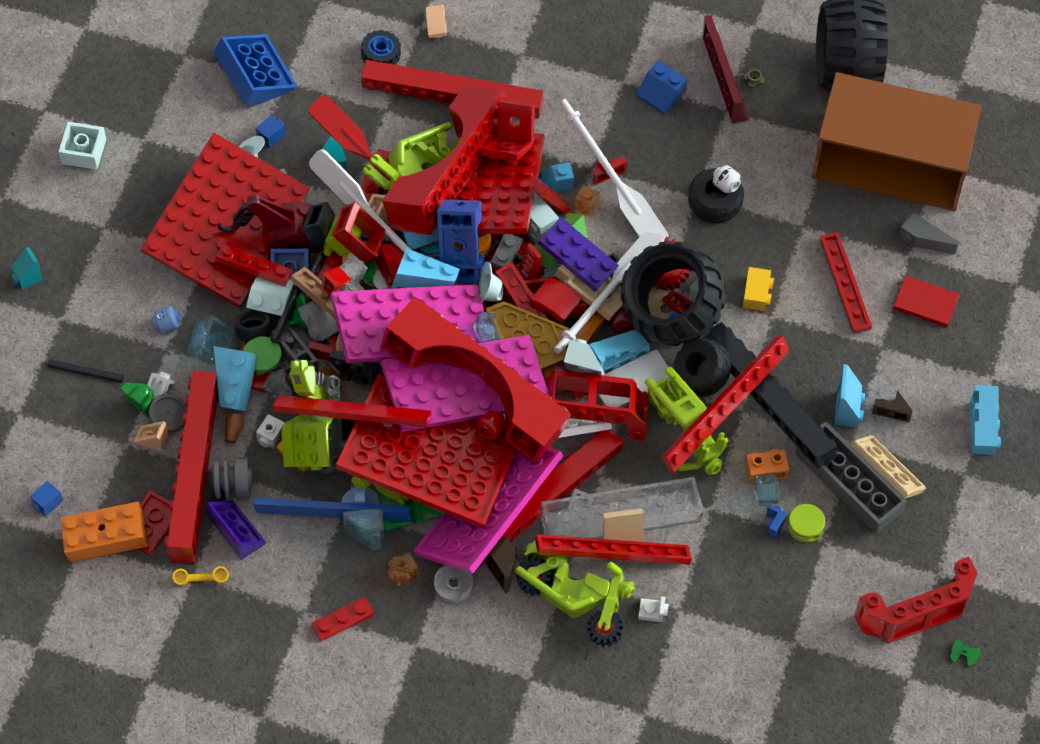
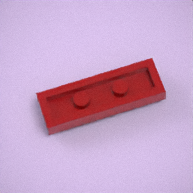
[311,597,374,642]

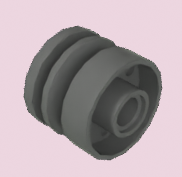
[212,457,253,500]

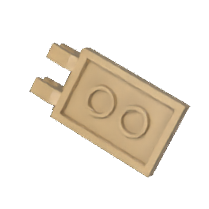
[554,264,623,321]

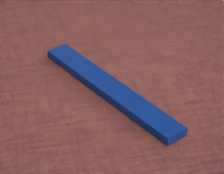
[253,498,412,522]

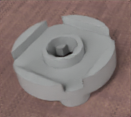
[434,565,474,604]

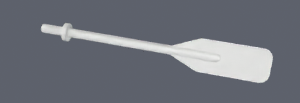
[560,99,668,239]
[309,149,411,253]
[554,232,664,354]

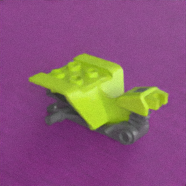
[282,360,347,474]

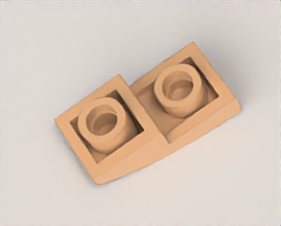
[426,4,447,38]

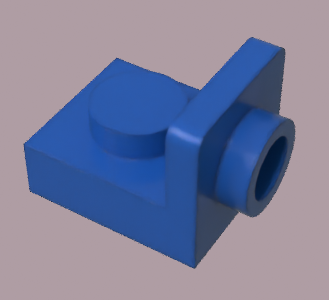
[766,505,787,540]

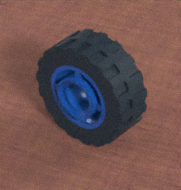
[361,30,401,65]

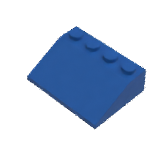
[214,34,298,105]

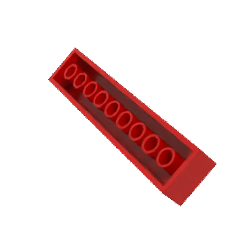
[165,371,219,565]

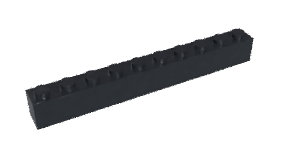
[703,322,837,469]

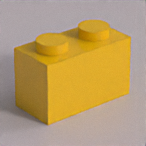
[743,267,774,312]

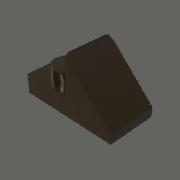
[872,390,913,422]

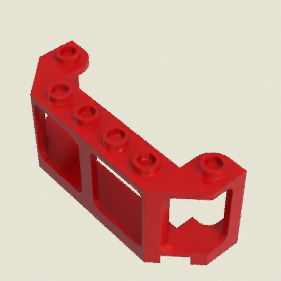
[544,369,649,441]
[854,556,978,644]

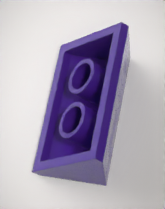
[205,500,266,560]

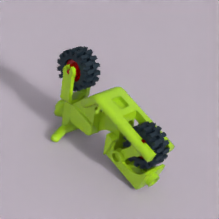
[515,540,635,647]

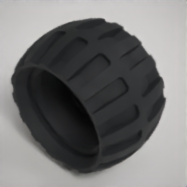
[816,0,888,91]
[621,241,726,346]

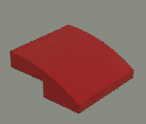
[529,277,582,323]

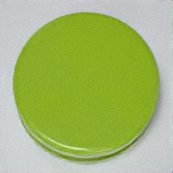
[787,504,825,543]

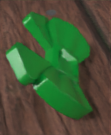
[950,640,980,667]

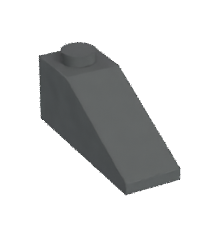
[899,212,960,254]
[272,324,319,373]

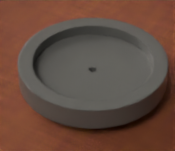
[148,394,187,432]

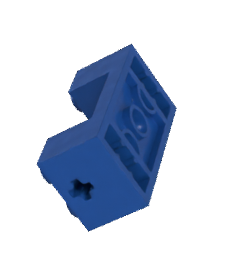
[437,200,484,283]

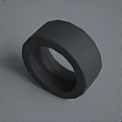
[234,311,272,342]

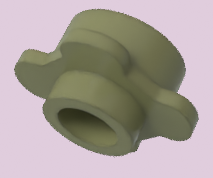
[744,69,765,88]

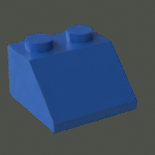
[636,60,688,114]

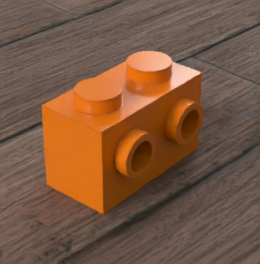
[745,449,790,484]

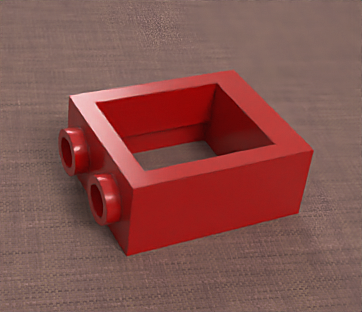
[332,202,386,263]

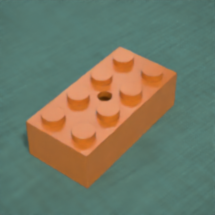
[60,502,148,562]

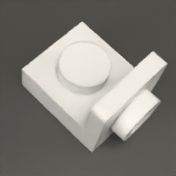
[147,371,176,399]
[638,596,669,622]

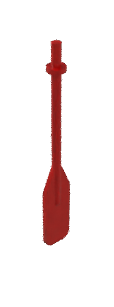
[309,96,391,181]

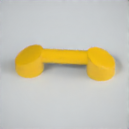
[172,566,229,586]

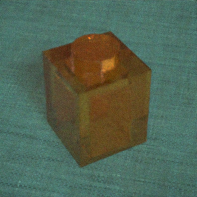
[574,185,600,217]

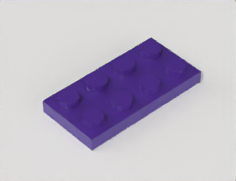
[537,217,619,292]

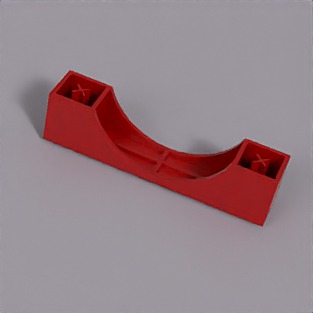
[382,85,507,235]
[381,297,571,463]

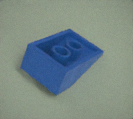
[271,249,311,306]

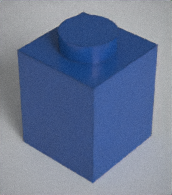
[256,115,285,148]
[30,480,63,516]

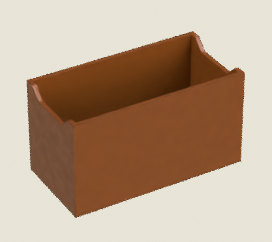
[811,72,982,211]

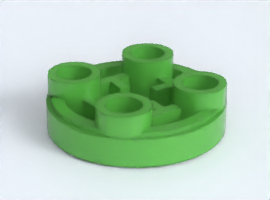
[243,337,282,375]

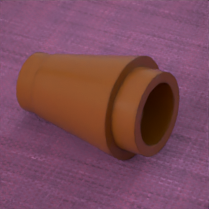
[224,413,245,444]

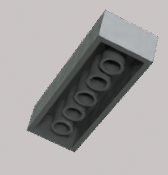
[795,421,907,534]

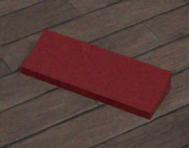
[702,15,749,124]

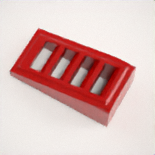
[519,243,542,280]
[662,288,693,314]

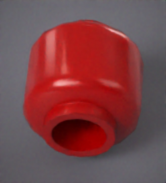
[477,410,506,440]

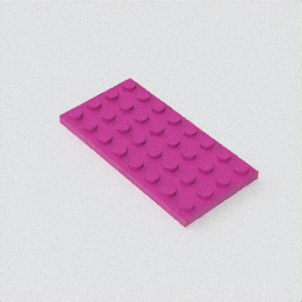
[330,285,492,363]
[381,335,548,432]
[414,448,563,574]

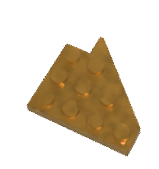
[486,301,570,370]

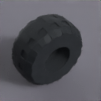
[688,168,744,223]
[673,337,731,397]

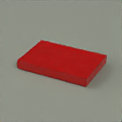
[893,276,959,327]
[139,490,172,556]

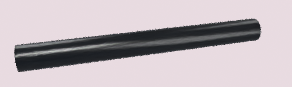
[270,286,300,343]
[48,359,124,382]

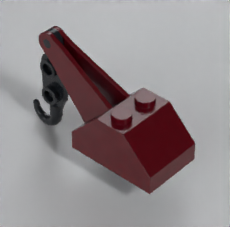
[217,194,324,253]

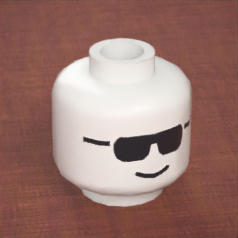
[713,165,741,193]

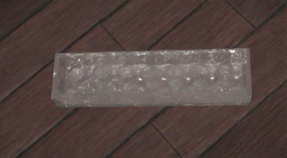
[539,477,704,539]

